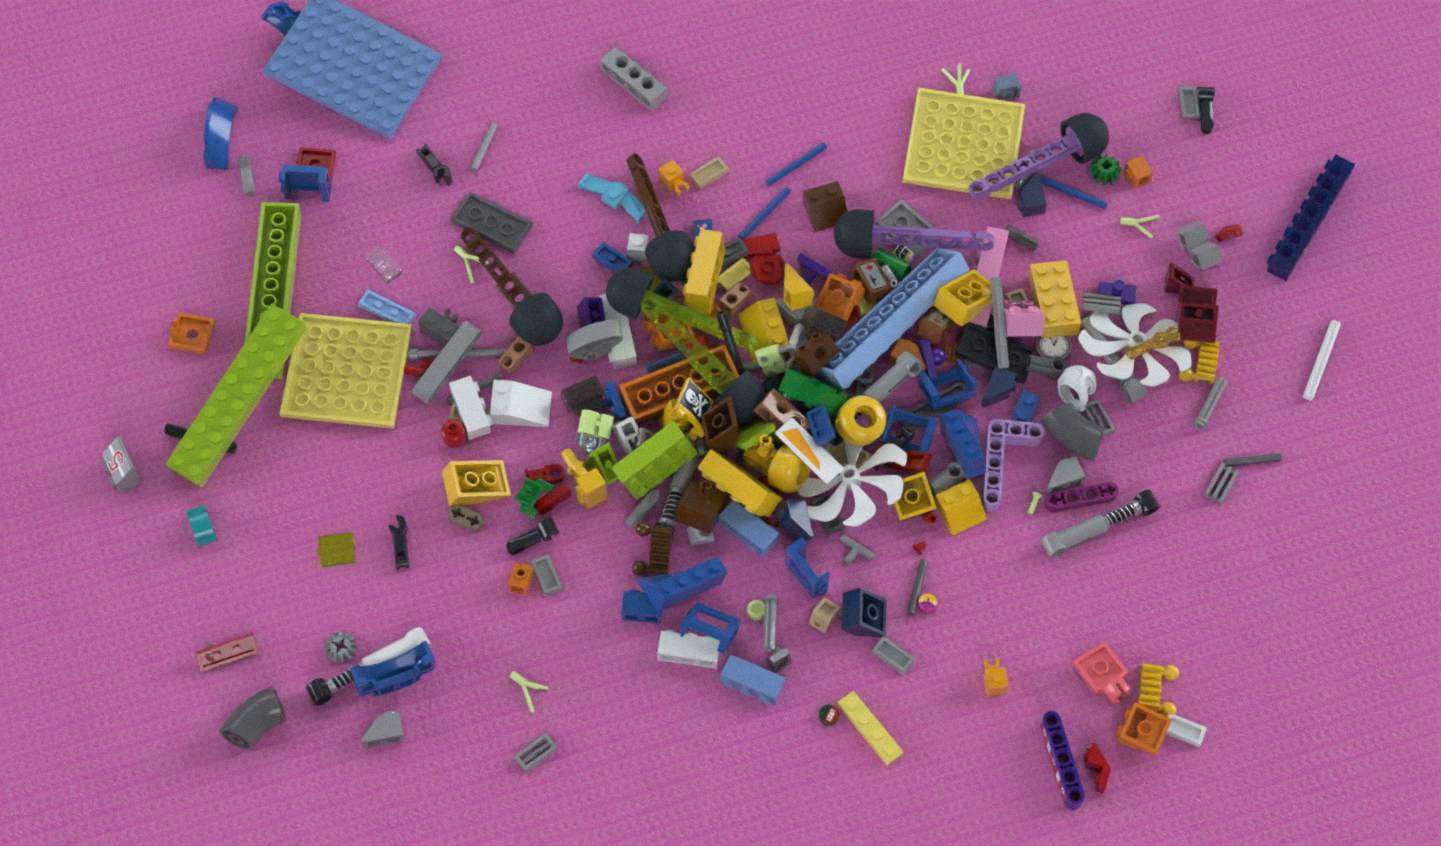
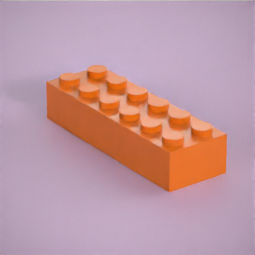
[618,344,739,424]

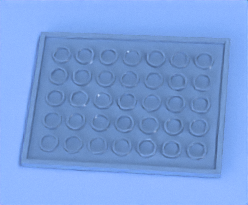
[262,0,443,139]

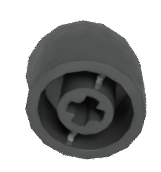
[1041,403,1104,462]
[219,685,287,750]

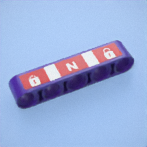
[1040,711,1085,810]

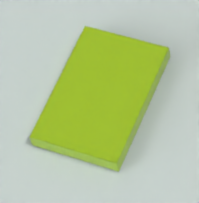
[734,419,776,450]

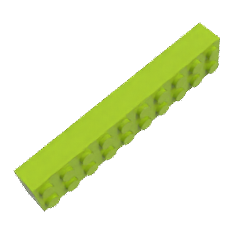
[245,202,302,379]
[165,303,307,488]

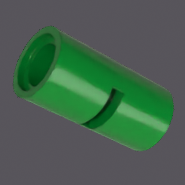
[871,247,912,280]

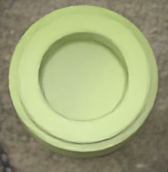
[747,600,765,621]

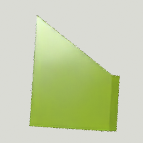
[584,443,619,485]

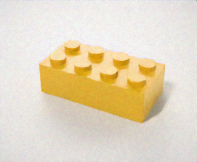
[683,229,725,315]
[1028,260,1081,338]
[698,449,782,517]

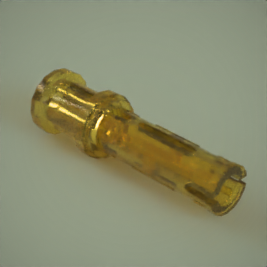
[1126,326,1180,360]

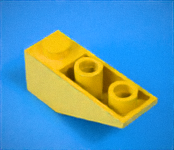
[784,263,814,311]

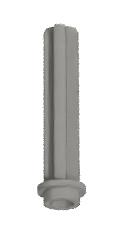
[1193,377,1227,430]
[763,594,779,651]

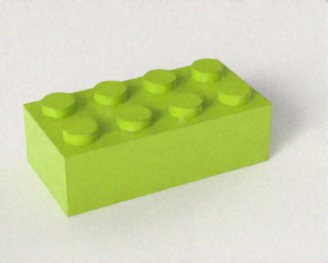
[611,420,699,500]

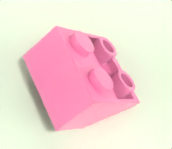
[1003,300,1045,336]

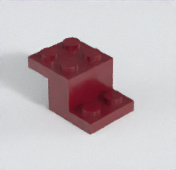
[1175,285,1219,344]

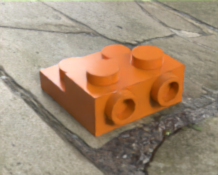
[814,273,866,321]
[643,307,695,351]
[1115,702,1172,756]

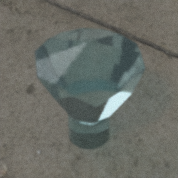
[575,434,596,453]

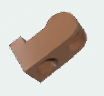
[718,282,753,319]
[498,336,534,374]

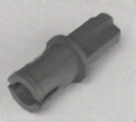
[1004,224,1039,250]

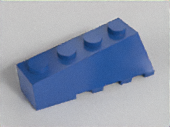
[939,410,986,479]
[637,557,728,612]

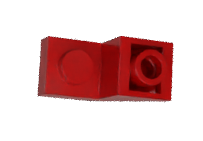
[1083,743,1111,793]

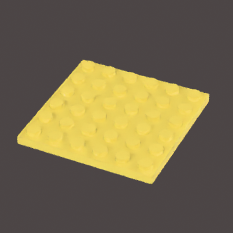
[902,88,1025,200]
[280,313,412,429]

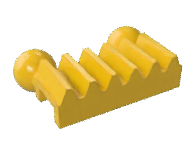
[1178,341,1220,385]
[1138,663,1179,717]

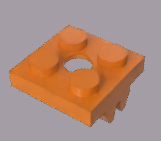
[168,312,216,355]

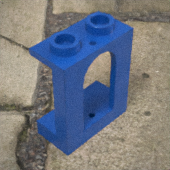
[917,358,977,410]
[879,405,938,453]
[785,537,830,599]
[680,602,741,654]

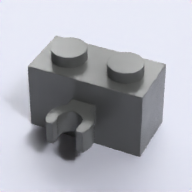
[418,307,459,347]

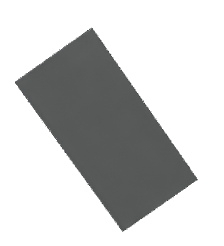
[450,192,533,254]

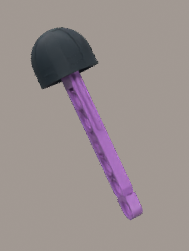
[969,113,1109,200]
[834,209,994,259]

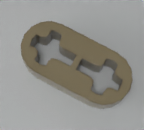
[448,505,483,533]

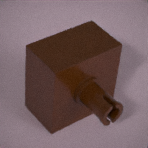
[674,480,727,534]

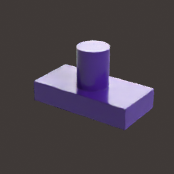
[797,253,832,286]
[1098,280,1136,305]

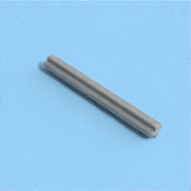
[990,277,1009,369]

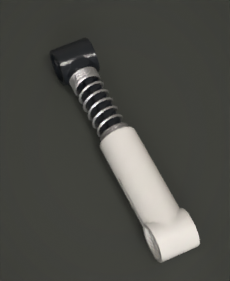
[305,627,431,706]

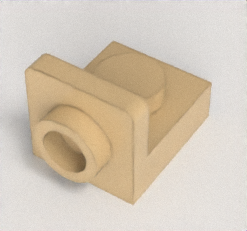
[809,598,841,633]

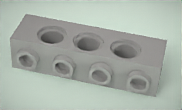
[600,47,667,111]

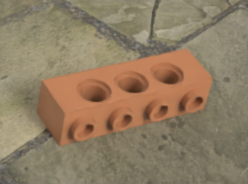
[753,388,829,448]

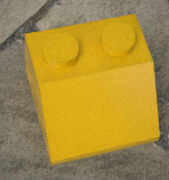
[892,472,937,521]
[934,479,987,536]

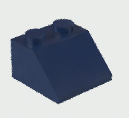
[841,587,887,637]

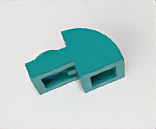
[186,505,217,547]

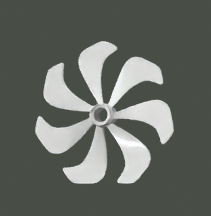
[1078,303,1192,387]
[797,441,907,527]

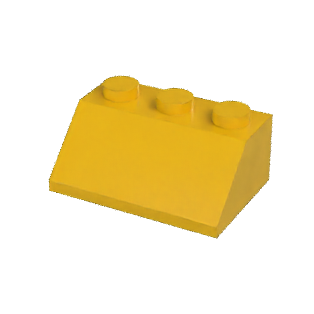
[738,297,789,362]

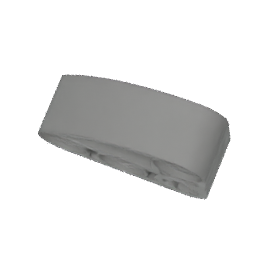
[566,319,623,361]

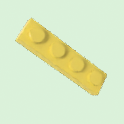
[837,691,904,766]

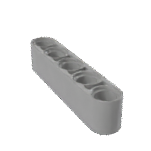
[412,321,482,404]

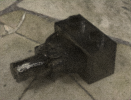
[800,306,848,342]
[560,375,605,417]

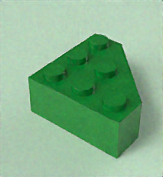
[778,369,852,418]

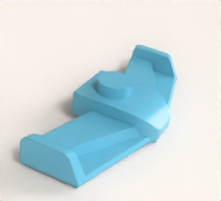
[578,174,647,224]

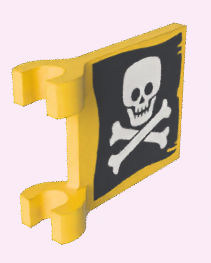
[668,377,714,441]

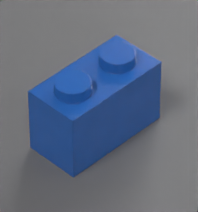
[621,589,663,624]

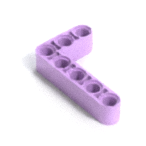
[982,419,1044,513]

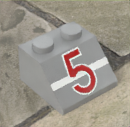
[101,436,141,493]

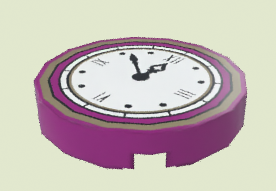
[1034,335,1073,361]

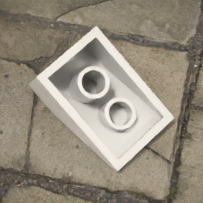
[490,380,552,427]

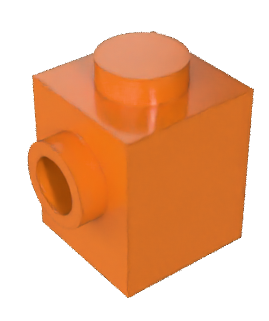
[1124,156,1153,188]
[508,563,534,596]

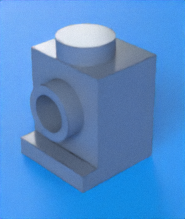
[992,73,1021,99]

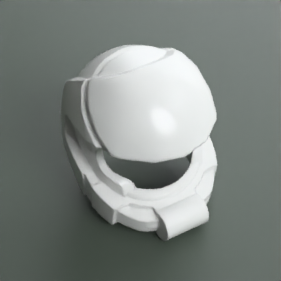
[1058,365,1097,412]

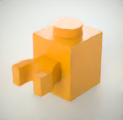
[658,159,689,196]
[983,657,1009,697]

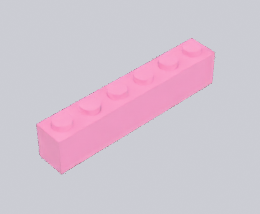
[963,226,1009,329]

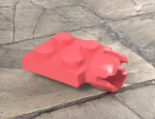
[1072,642,1131,703]

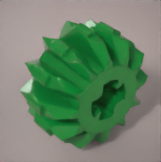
[1090,154,1121,185]

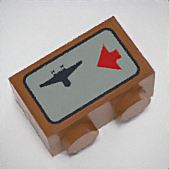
[851,258,891,303]
[917,307,954,345]

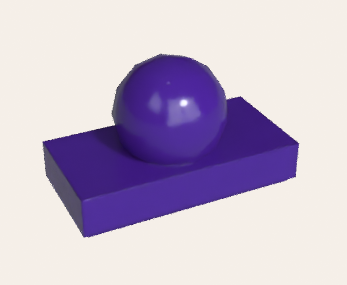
[919,339,946,379]

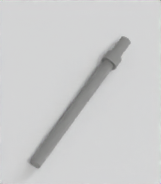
[407,349,507,360]

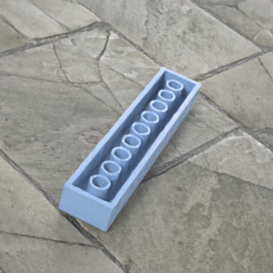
[816,248,970,390]

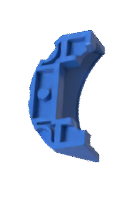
[261,2,301,36]
[203,97,238,170]
[350,640,435,697]

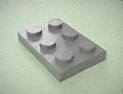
[875,199,939,259]

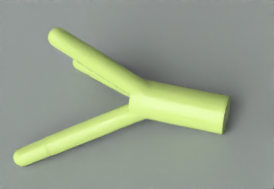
[941,63,970,95]
[1120,215,1160,238]
[454,245,489,283]
[510,671,548,713]

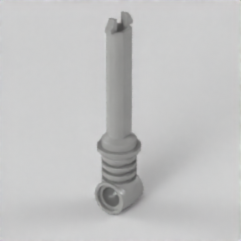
[1081,313,1148,404]

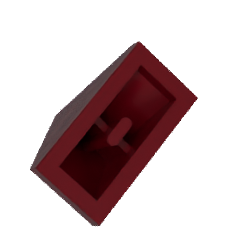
[1164,262,1195,294]

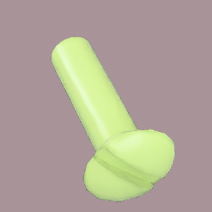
[1027,492,1043,515]

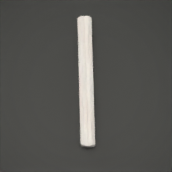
[1303,320,1341,401]

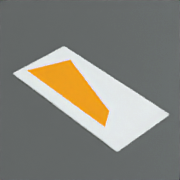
[775,418,844,484]

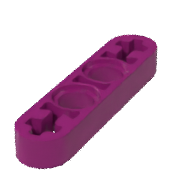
[1044,482,1119,512]

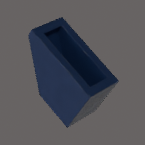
[1017,173,1047,217]
[981,366,1018,408]
[776,500,814,542]

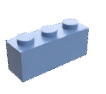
[718,500,779,558]
[720,654,785,705]

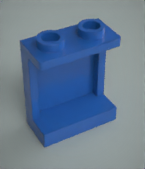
[278,165,332,202]

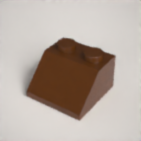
[803,181,848,232]
[700,396,738,454]

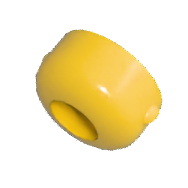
[835,396,887,446]
[768,444,811,493]

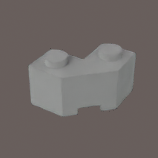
[1176,221,1222,270]

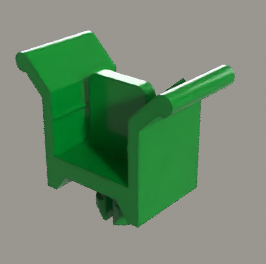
[514,477,555,520]

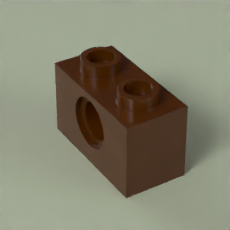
[792,331,840,376]

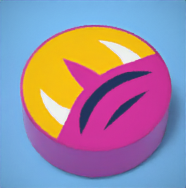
[918,593,938,614]

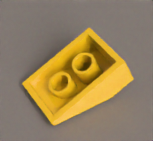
[933,269,992,326]
[442,460,511,507]

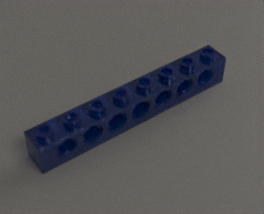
[1266,154,1355,281]

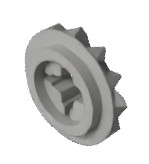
[325,631,357,663]

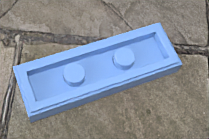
[358,289,416,324]

